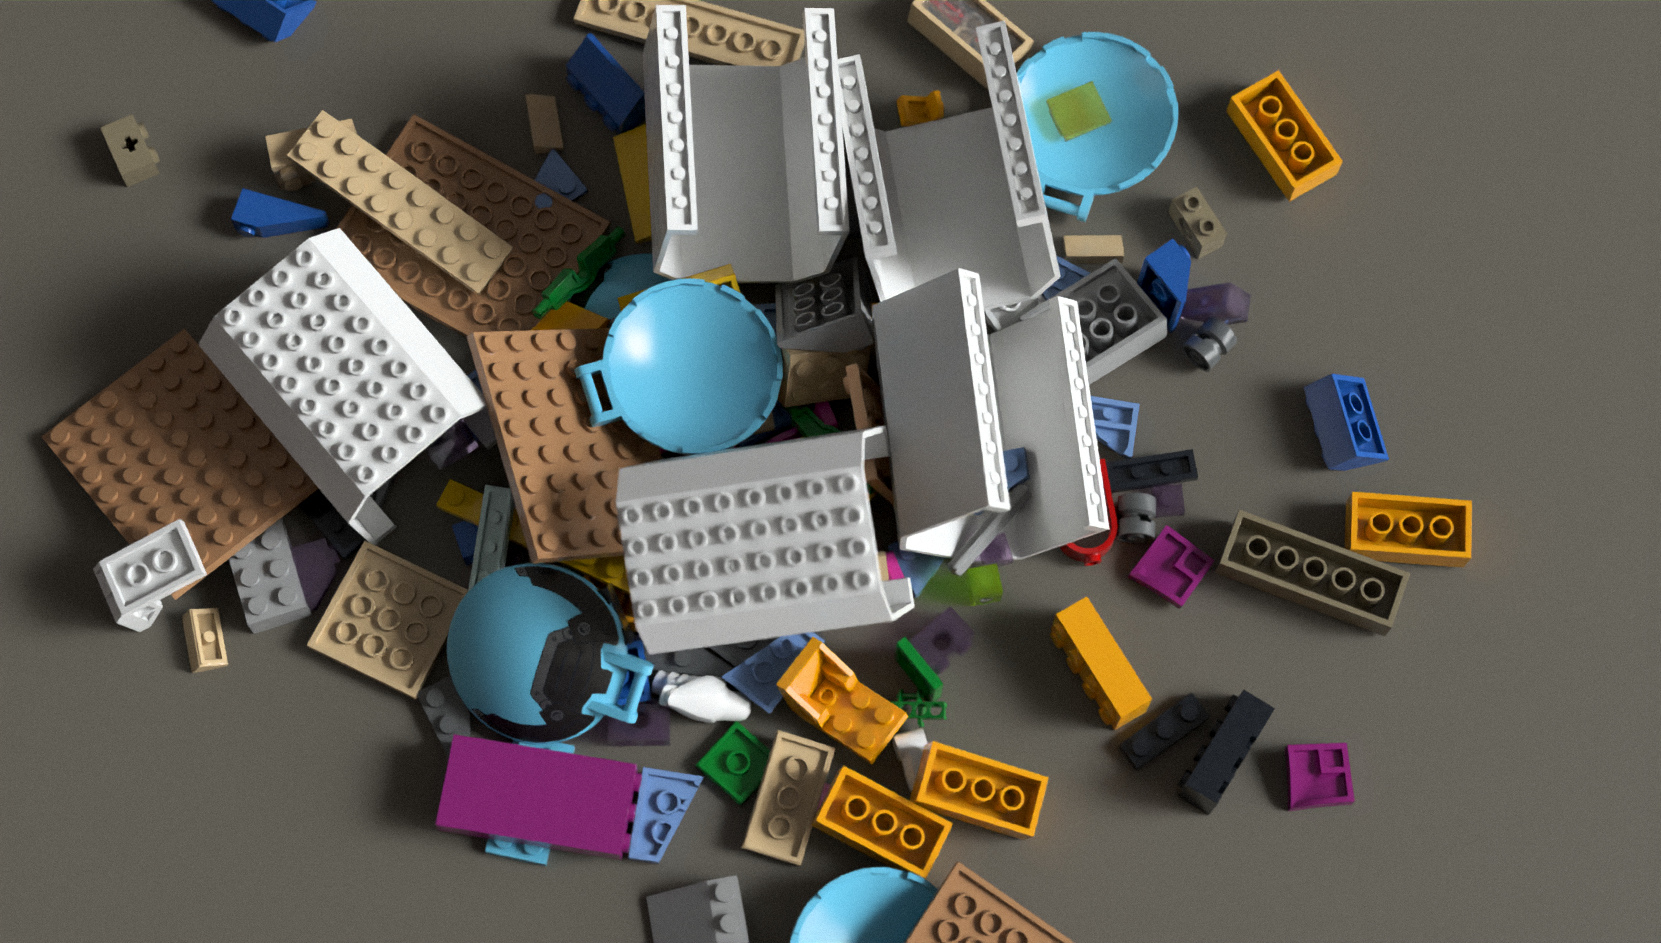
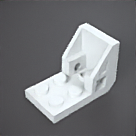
[93,519,207,632]

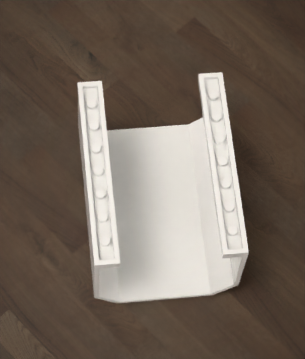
[643,5,850,283]
[838,20,1061,310]
[198,228,497,545]
[872,268,1109,564]
[616,425,914,655]

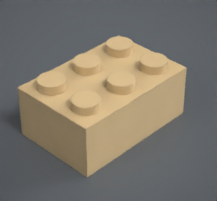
[778,344,871,407]

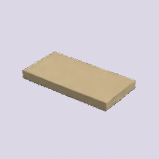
[741,730,835,866]

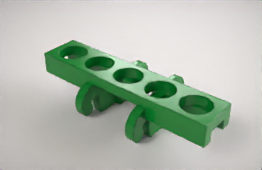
[891,689,947,727]

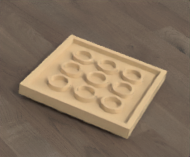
[307,541,468,700]

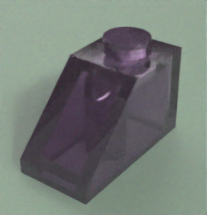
[1180,282,1251,325]
[290,538,340,611]

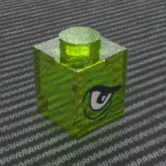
[965,563,1003,606]

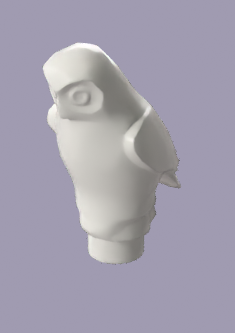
[651,670,751,723]

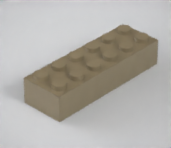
[1215,509,1410,636]

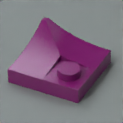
[1127,525,1215,609]
[1285,743,1355,811]

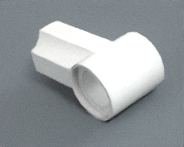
[892,727,928,792]

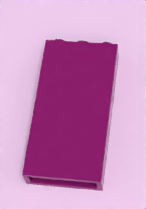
[436,734,642,860]

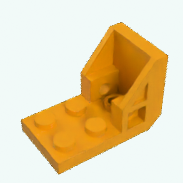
[776,637,908,765]

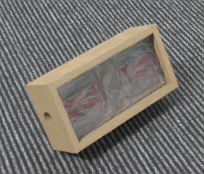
[907,0,1034,90]

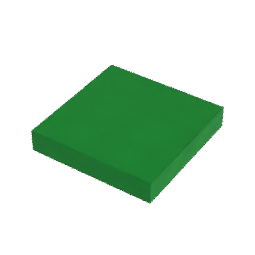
[894,637,943,701]
[695,721,770,807]

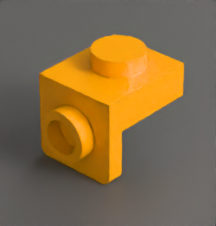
[896,90,944,127]

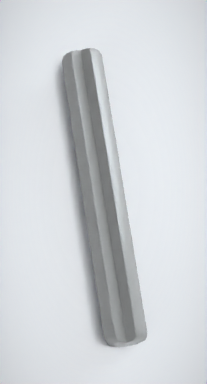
[947,484,1032,577]

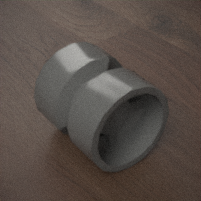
[1182,316,1237,372]
[1116,493,1156,544]

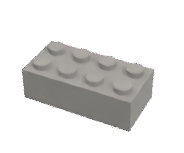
[229,517,312,634]

